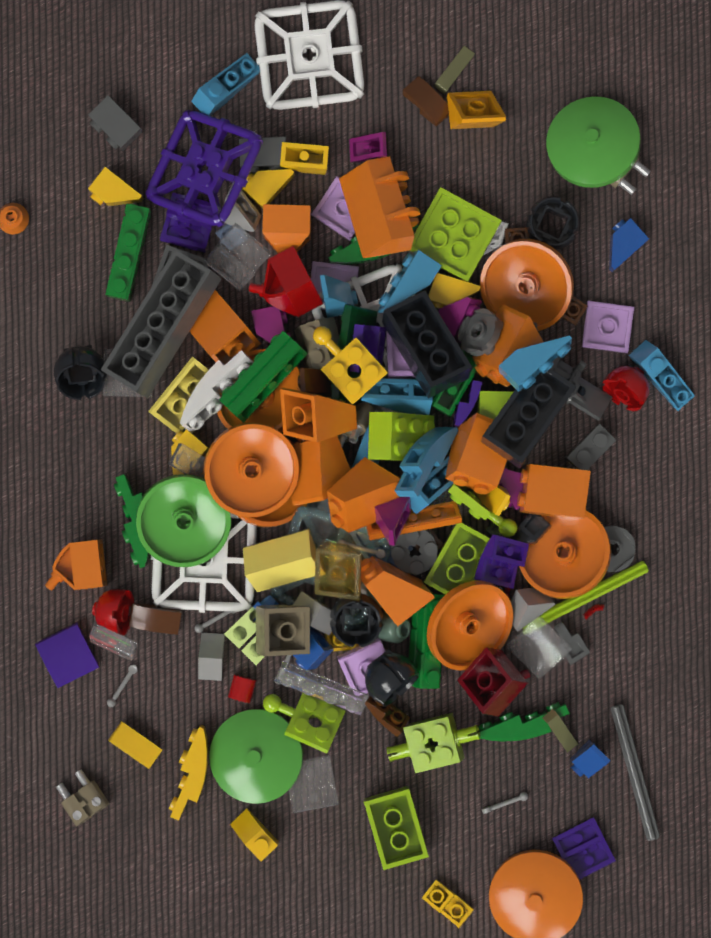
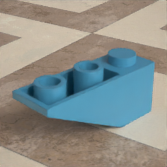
[191,53,260,116]
[377,250,442,313]
[499,336,572,392]
[629,340,695,411]

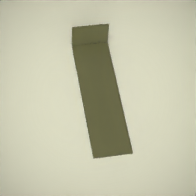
[434,46,475,95]
[542,709,578,753]

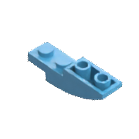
[394,427,458,497]

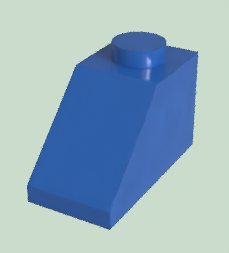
[609,218,649,272]
[293,626,334,670]
[569,740,611,778]

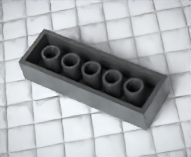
[101,250,222,399]

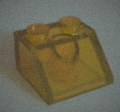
[315,542,362,600]

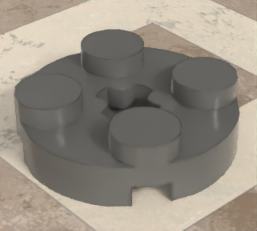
[458,309,503,356]
[604,526,636,572]
[391,530,438,575]

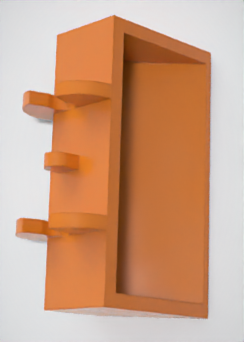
[339,156,420,258]

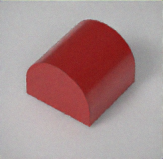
[228,674,257,703]

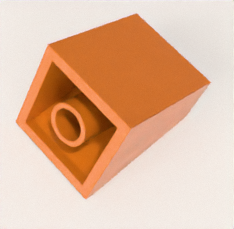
[189,290,261,364]
[472,305,543,387]
[280,388,357,442]
[445,413,507,495]
[291,436,351,506]
[327,457,400,533]
[517,464,591,520]
[354,556,435,627]

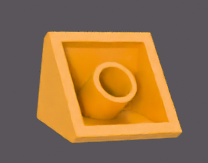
[447,91,506,129]

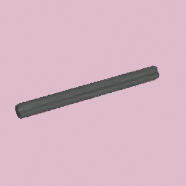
[611,704,660,841]

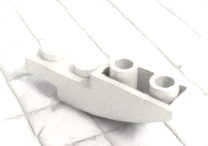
[180,350,253,433]

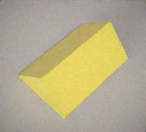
[148,356,209,434]
[243,529,324,592]

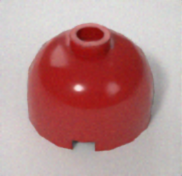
[602,366,650,411]
[92,589,134,636]

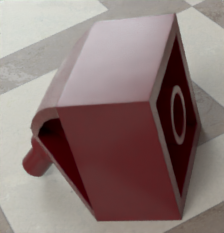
[457,647,530,716]

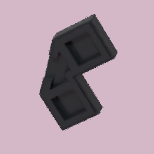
[486,513,551,544]

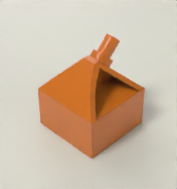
[262,204,311,253]
[45,539,108,591]

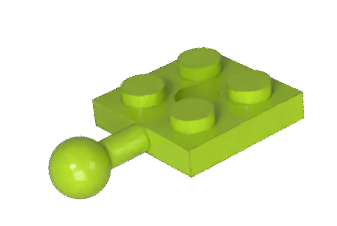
[448,483,517,537]
[263,692,345,754]

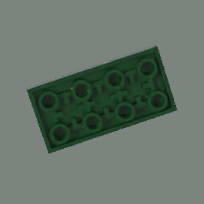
[331,305,378,403]

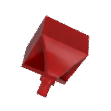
[249,246,323,317]

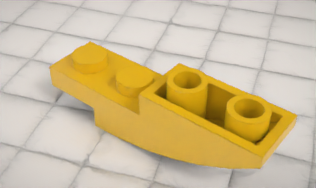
[169,725,208,821]

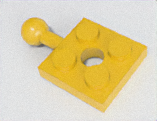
[313,326,388,405]

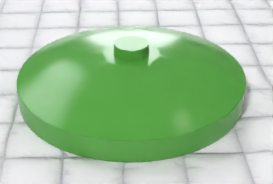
[546,97,641,188]
[136,474,231,567]
[209,709,303,804]

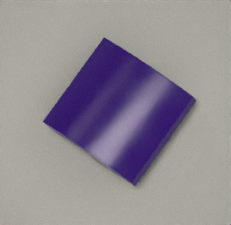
[160,192,213,253]
[350,324,387,372]
[453,380,482,427]
[474,535,529,589]
[35,623,99,688]
[552,817,616,879]

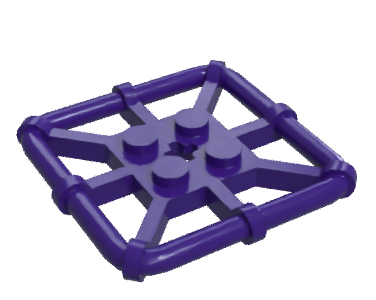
[145,110,263,227]

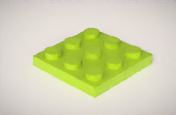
[409,187,502,282]

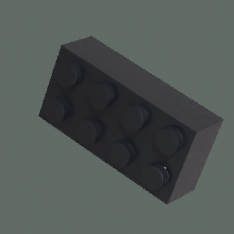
[382,291,472,399]
[481,369,577,469]

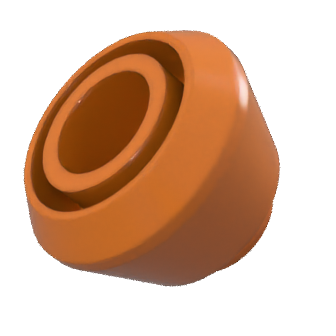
[0,203,29,235]

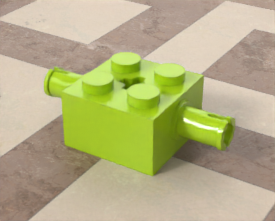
[387,713,481,773]

